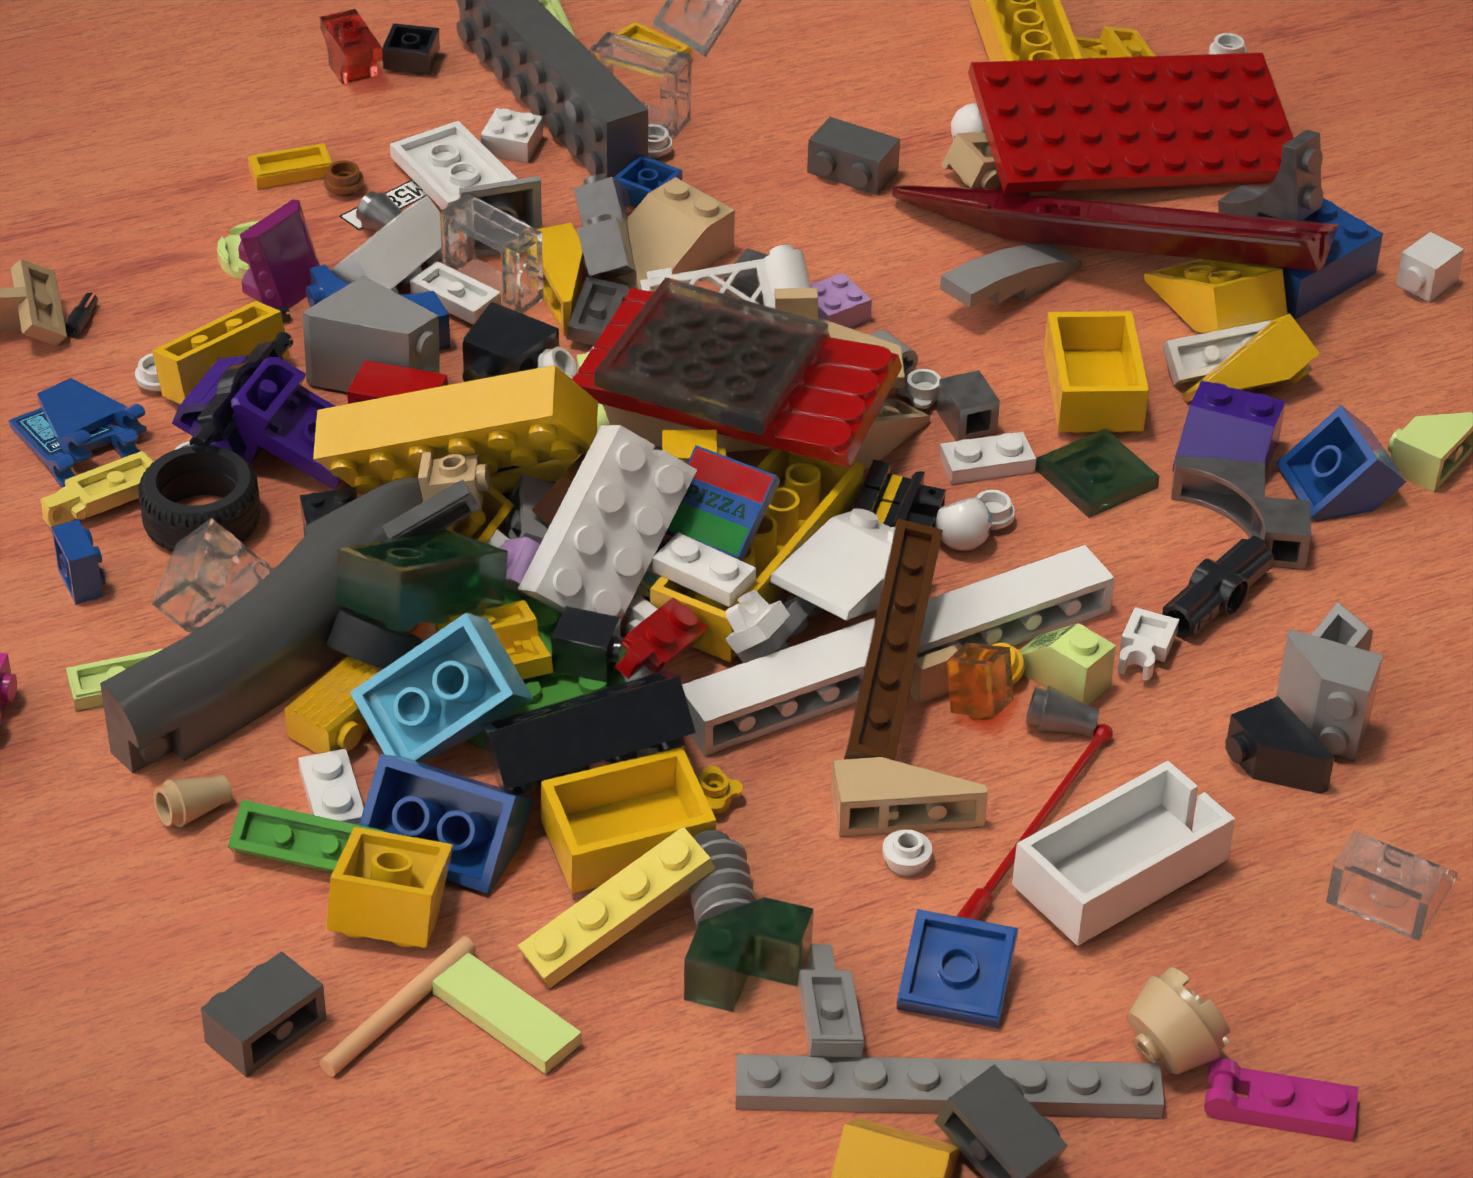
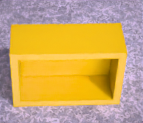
[1044,311,1149,433]
[541,747,716,894]

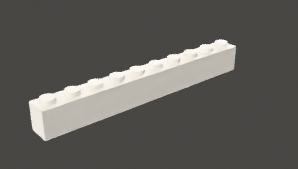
[682,545,1115,756]

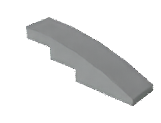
[940,244,1081,308]

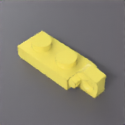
[41,451,154,528]

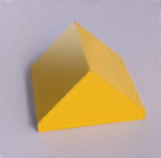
[831,1118,961,1178]

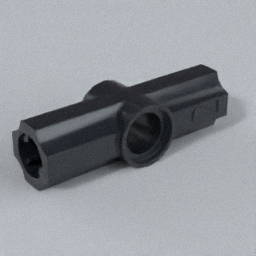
[1162,535,1274,639]

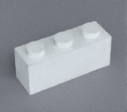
[331,195,456,294]

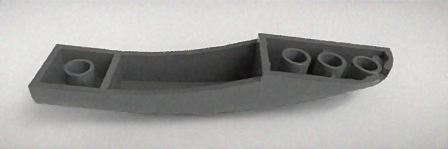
[100,477,429,773]

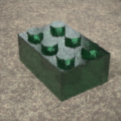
[335,529,508,631]

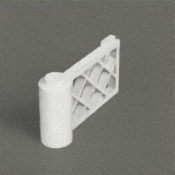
[640,245,811,322]

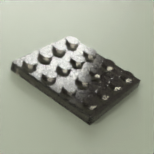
[594,277,829,435]

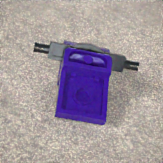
[172,332,342,490]

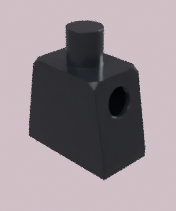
[462,302,559,382]

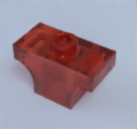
[320,9,383,84]

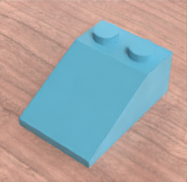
[350,613,534,763]

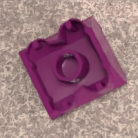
[238,199,320,315]

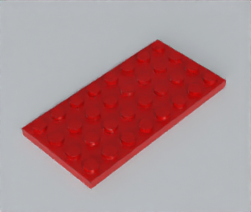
[968,53,1294,193]

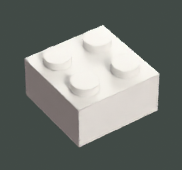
[481,108,543,163]

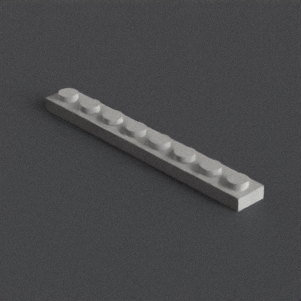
[736,1054,1164,1118]

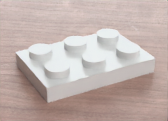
[390,121,518,216]

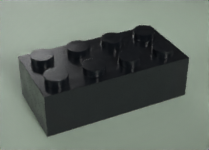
[480,670,696,795]

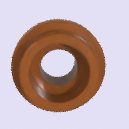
[324,160,364,196]

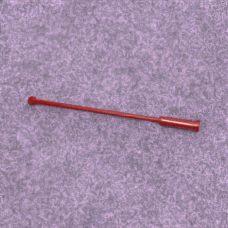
[956,724,1113,920]

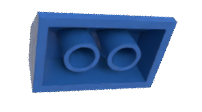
[359,754,534,893]

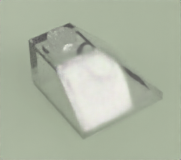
[652,0,741,57]

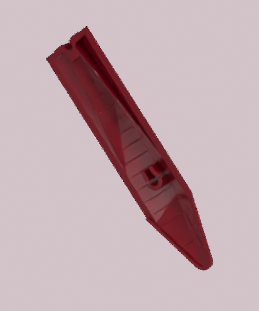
[892,185,1339,271]

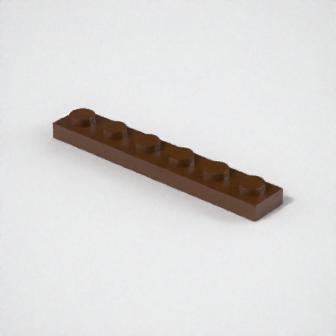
[844,519,943,761]

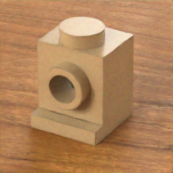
[941,132,1001,189]
[418,452,491,511]

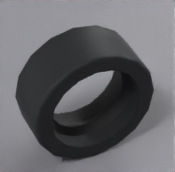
[327,610,423,669]

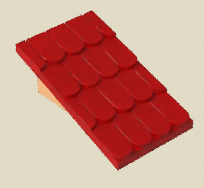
[572,288,902,468]

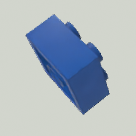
[614,155,683,207]
[51,519,105,605]

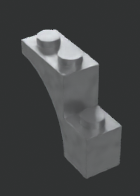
[1218,130,1323,221]
[574,174,636,280]
[1171,455,1311,570]

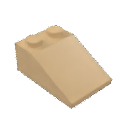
[610,177,735,293]

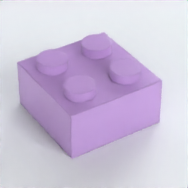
[811,273,872,328]

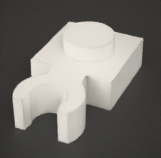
[1118,607,1179,681]

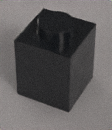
[551,606,626,683]

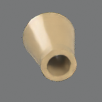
[154,774,232,827]

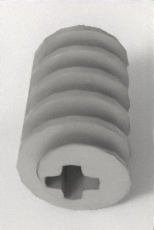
[688,830,759,940]

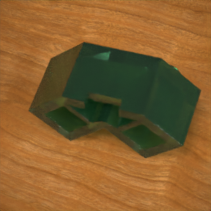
[684,897,814,1012]

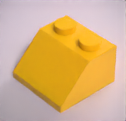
[326,827,453,948]

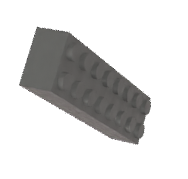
[456,0,648,178]

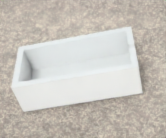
[518,425,697,622]
[1012,761,1235,946]

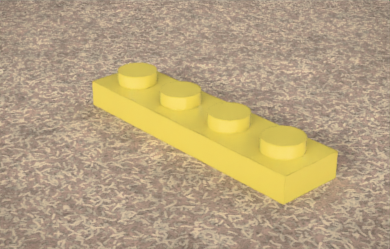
[517,827,716,989]

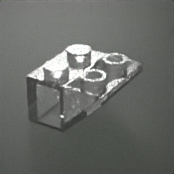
[152,518,273,632]

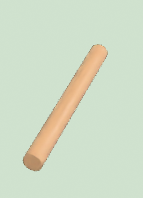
[319,936,476,1077]

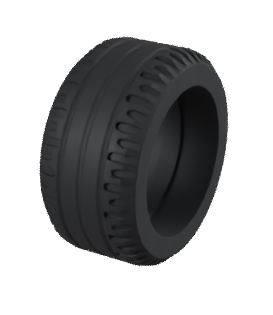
[139,445,261,556]

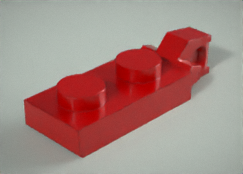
[615,597,708,679]

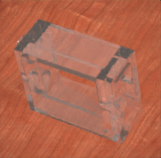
[589,32,692,139]
[440,193,544,314]

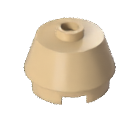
[1127,967,1231,1075]

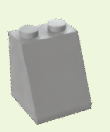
[303,276,440,392]

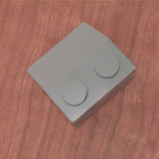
[1276,629,1383,761]

